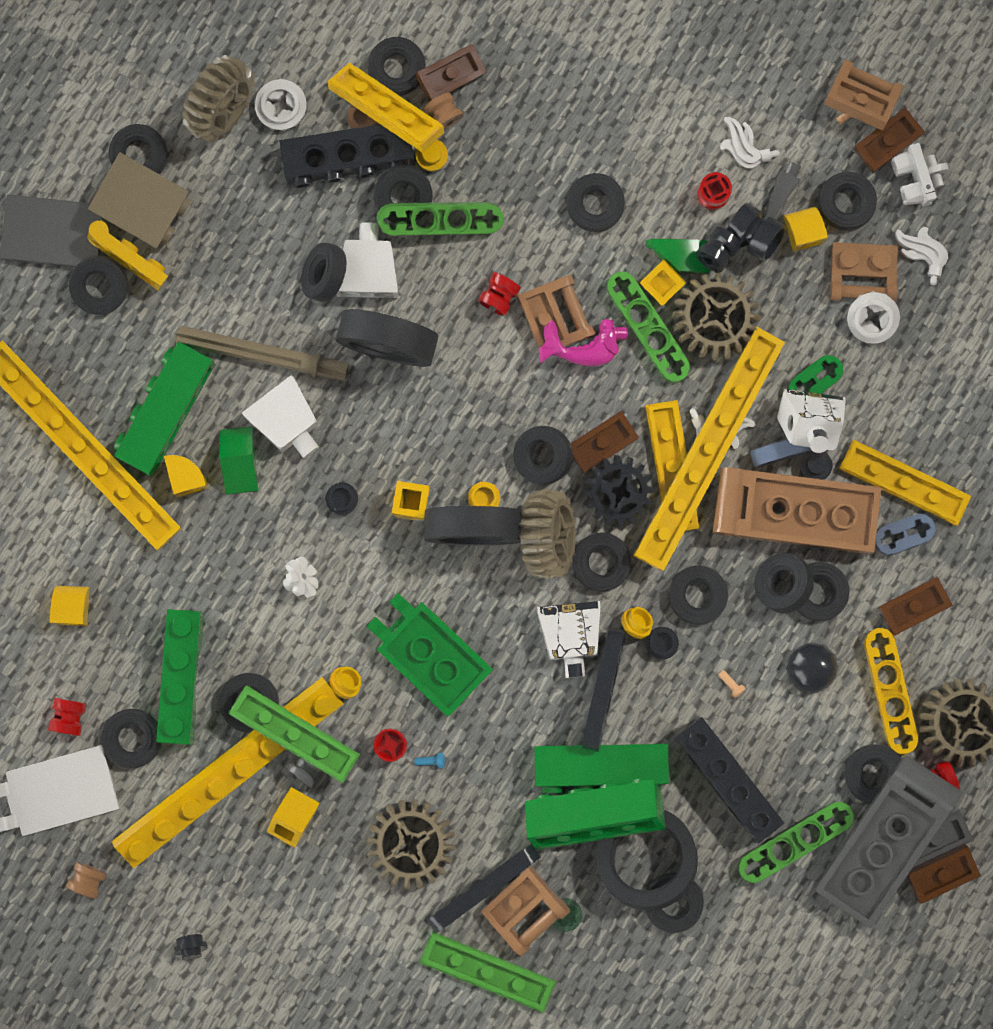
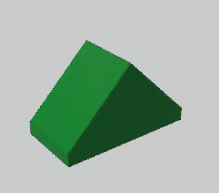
[219,427,259,495]

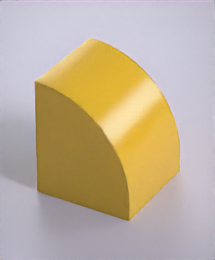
[783,207,828,252]
[164,455,209,497]
[392,481,430,520]
[49,585,90,626]
[267,787,320,848]

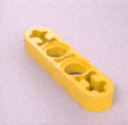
[864,628,918,754]

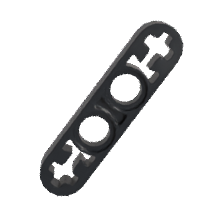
[582,628,626,752]
[426,844,541,933]

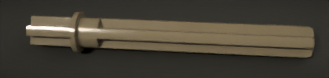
[176,326,349,382]

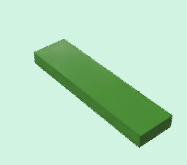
[229,685,361,783]
[420,931,556,1013]

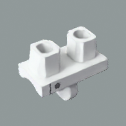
[891,143,949,207]

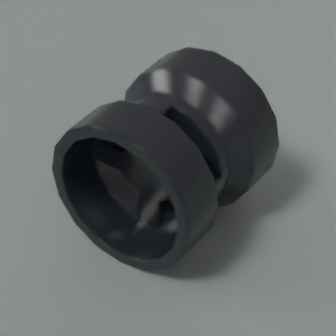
[696,227,741,273]

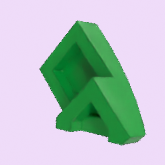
[645,239,711,275]

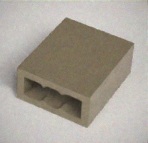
[88,152,191,248]

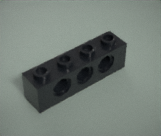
[279,124,415,188]
[674,717,785,844]

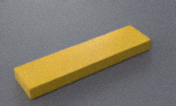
[327,62,444,152]
[645,400,699,531]
[838,439,972,526]

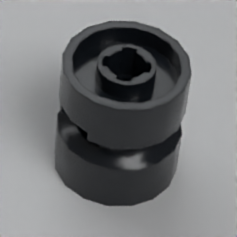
[727,202,786,262]

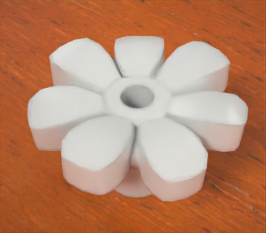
[283,557,318,598]

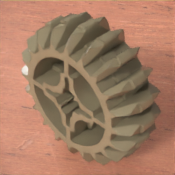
[182,55,255,143]
[672,273,761,361]
[519,489,577,579]
[919,679,993,768]
[366,799,456,890]

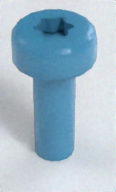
[415,753,445,768]

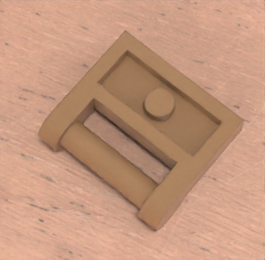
[824,59,904,131]
[830,242,898,303]
[517,275,596,349]
[481,866,570,956]

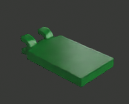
[366,593,493,717]

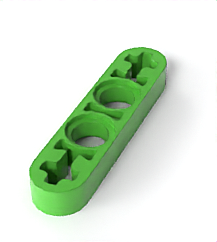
[376,202,504,235]
[607,271,690,383]
[738,802,854,883]

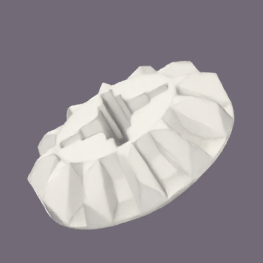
[255,79,307,131]
[847,291,900,344]

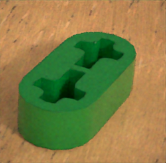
[787,355,843,394]

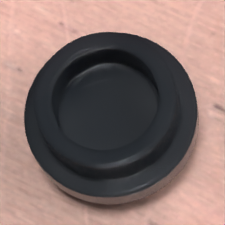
[799,451,833,480]
[325,482,358,515]
[646,627,679,660]
[174,934,208,960]

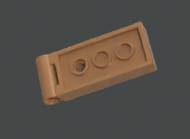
[713,467,882,555]

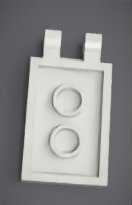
[0,745,120,836]

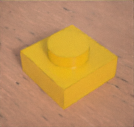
[640,259,686,306]

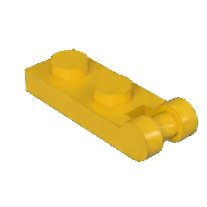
[88,220,168,291]

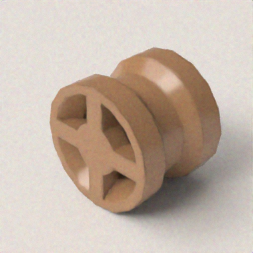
[423,92,464,130]
[66,862,107,899]

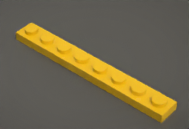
[633,327,785,571]
[0,340,182,551]
[111,677,344,868]

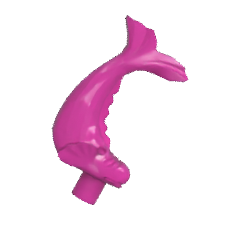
[539,319,628,367]

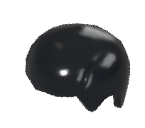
[786,642,839,694]

